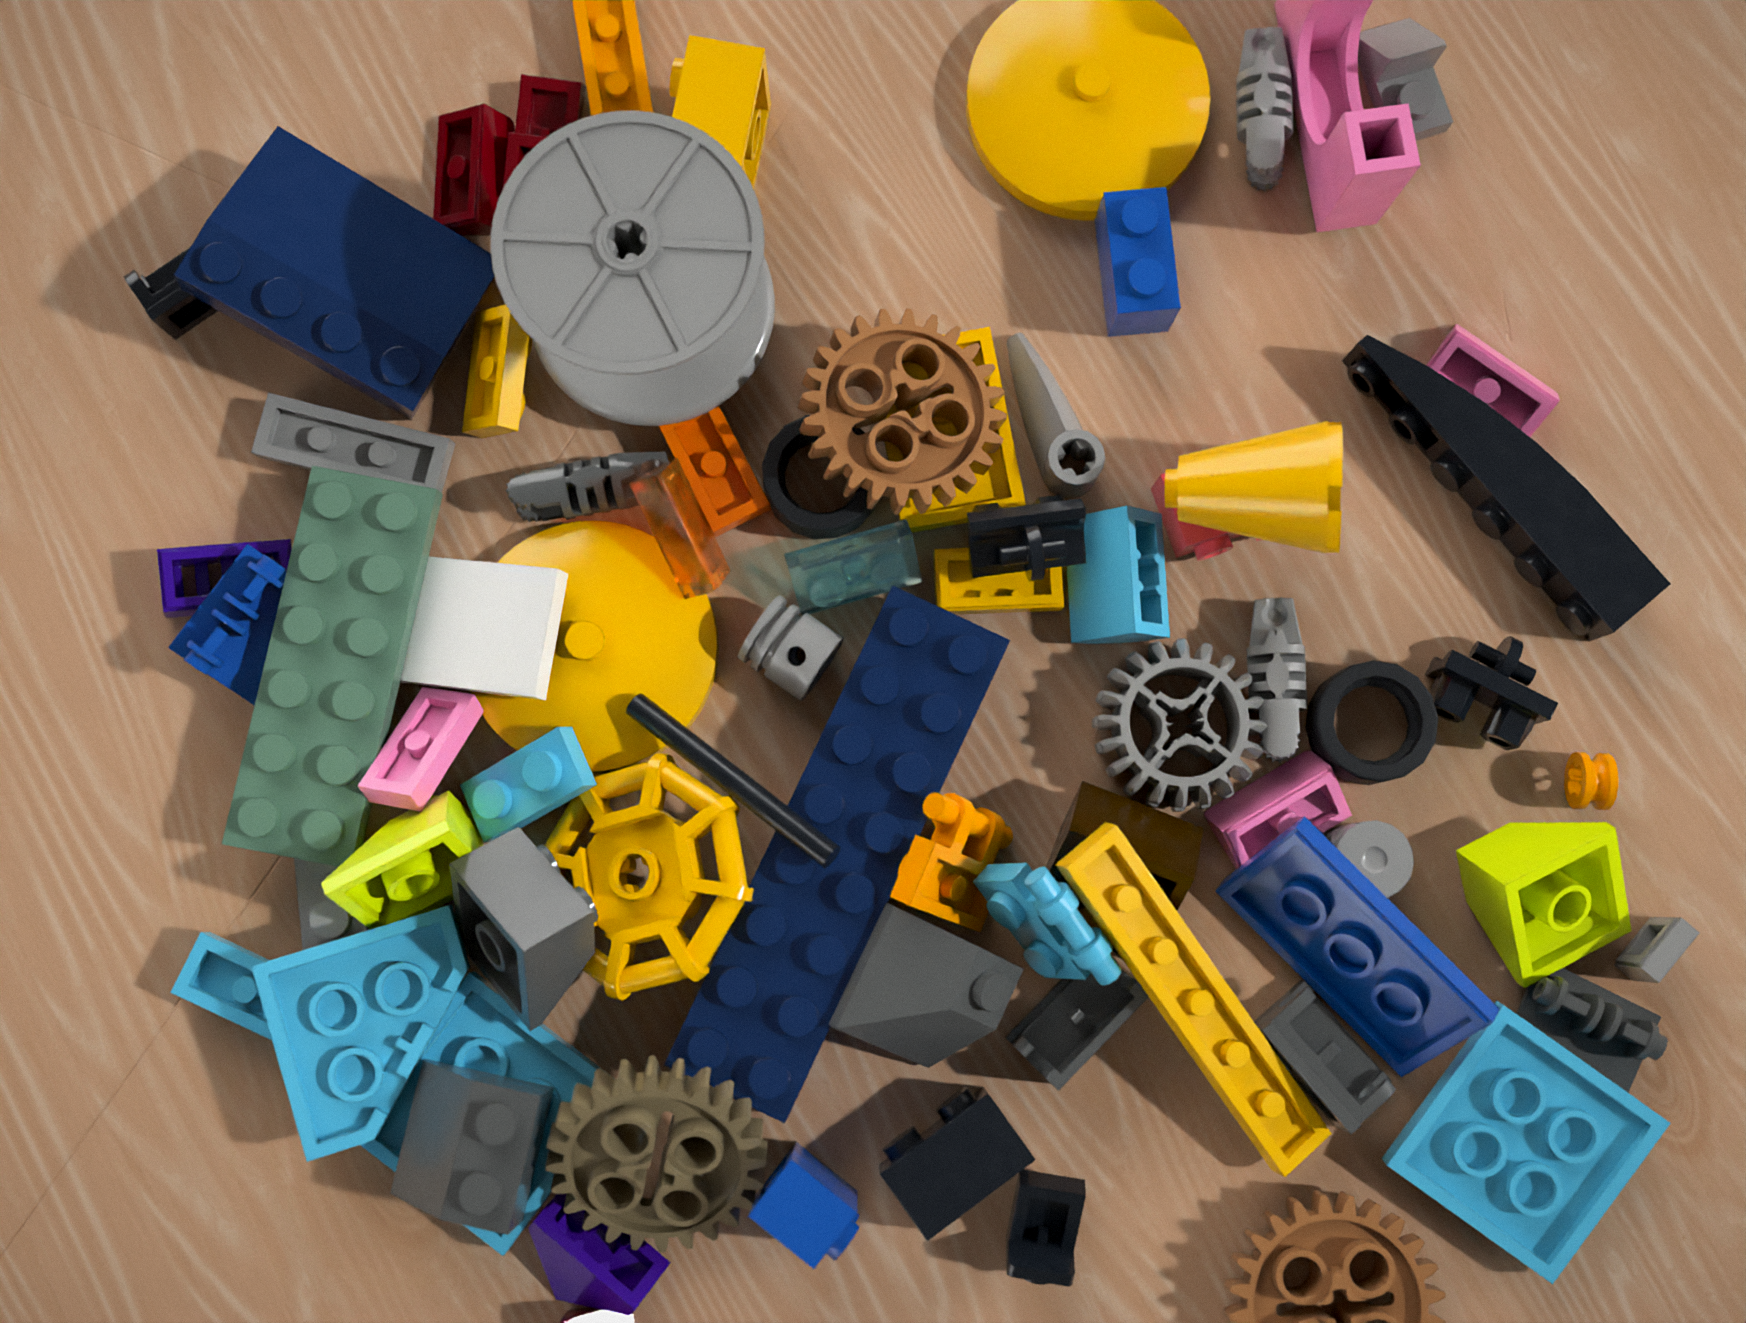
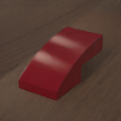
[503,74,586,189]

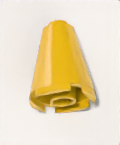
[1164,421,1343,554]

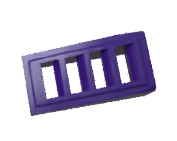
[157,539,292,618]

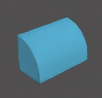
[1067,505,1170,644]

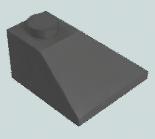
[829,903,1024,1068]

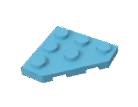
[251,904,470,1162]

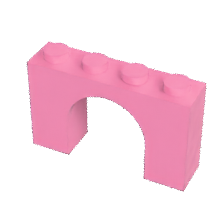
[1274,0,1421,233]

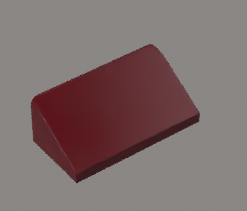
[433,103,514,236]

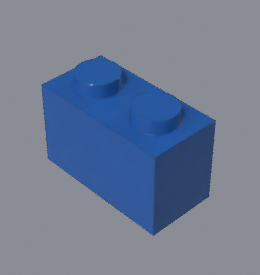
[1094,187,1181,337]
[748,1142,860,1269]

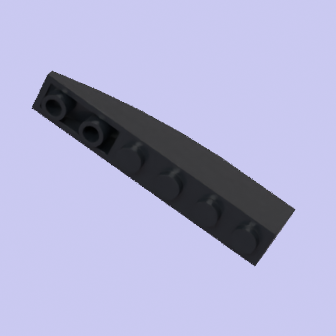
[1342,335,1671,641]

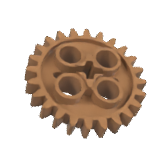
[798,308,1007,515]
[1224,1190,1446,1323]

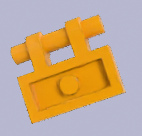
[890,792,1013,932]

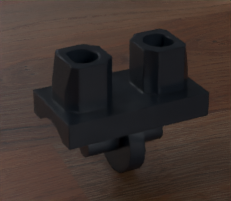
[967,495,1086,581]
[1425,636,1558,750]

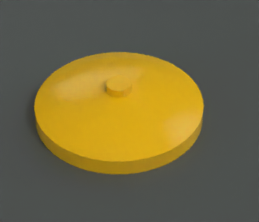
[966,0,1210,221]
[470,521,719,774]

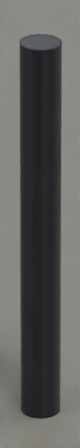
[626,693,841,868]

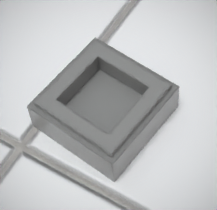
[1614,917,1699,983]

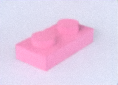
[358,687,484,812]

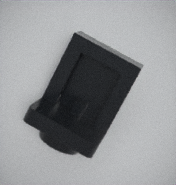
[1006,1169,1086,1287]

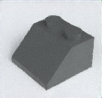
[449,827,598,1031]
[390,1059,554,1235]

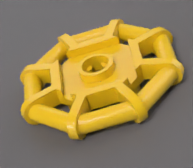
[544,753,754,1000]

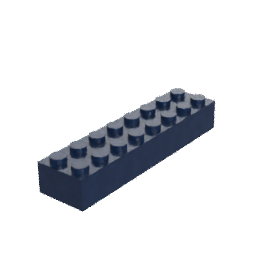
[664,585,1010,1123]

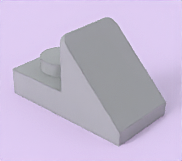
[1358,18,1453,141]

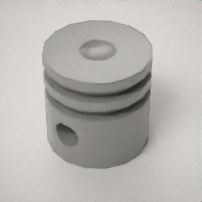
[737,595,844,701]
[1325,820,1414,898]

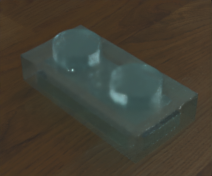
[784,519,922,616]

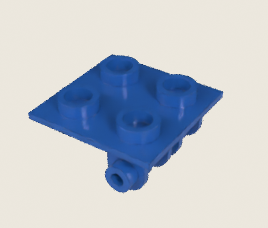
[168,544,287,706]

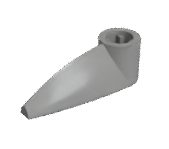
[1007,333,1105,499]

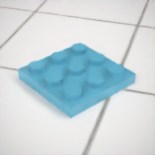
[361,971,615,1256]
[1381,1000,1671,1284]

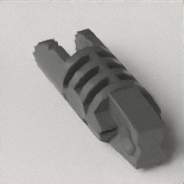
[505,451,674,522]

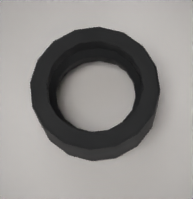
[762,415,875,539]
[1305,660,1438,785]

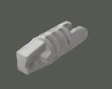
[1236,27,1293,192]
[1246,597,1308,764]

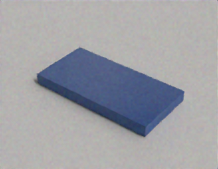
[1215,816,1500,1077]

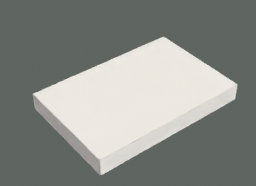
[400,556,568,700]

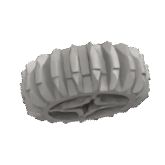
[1092,638,1268,812]

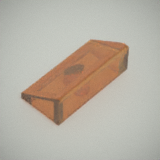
[629,458,731,599]

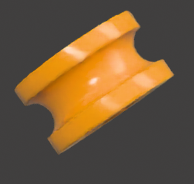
[1564,752,1619,810]

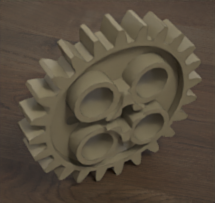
[545,1056,767,1252]

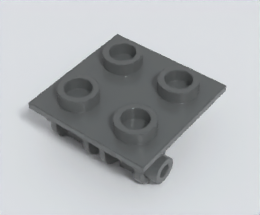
[1516,968,1668,1093]

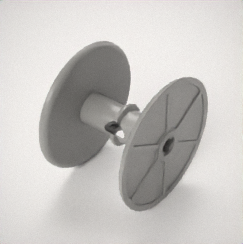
[491,111,775,426]

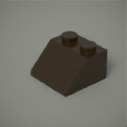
[1046,781,1204,954]

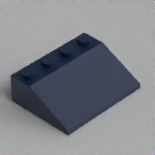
[174,126,495,420]

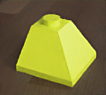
[321,790,484,929]
[1456,822,1632,988]

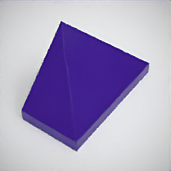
[528,1193,671,1316]

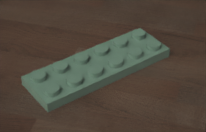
[222,465,443,867]

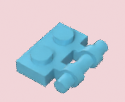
[973,863,1122,985]

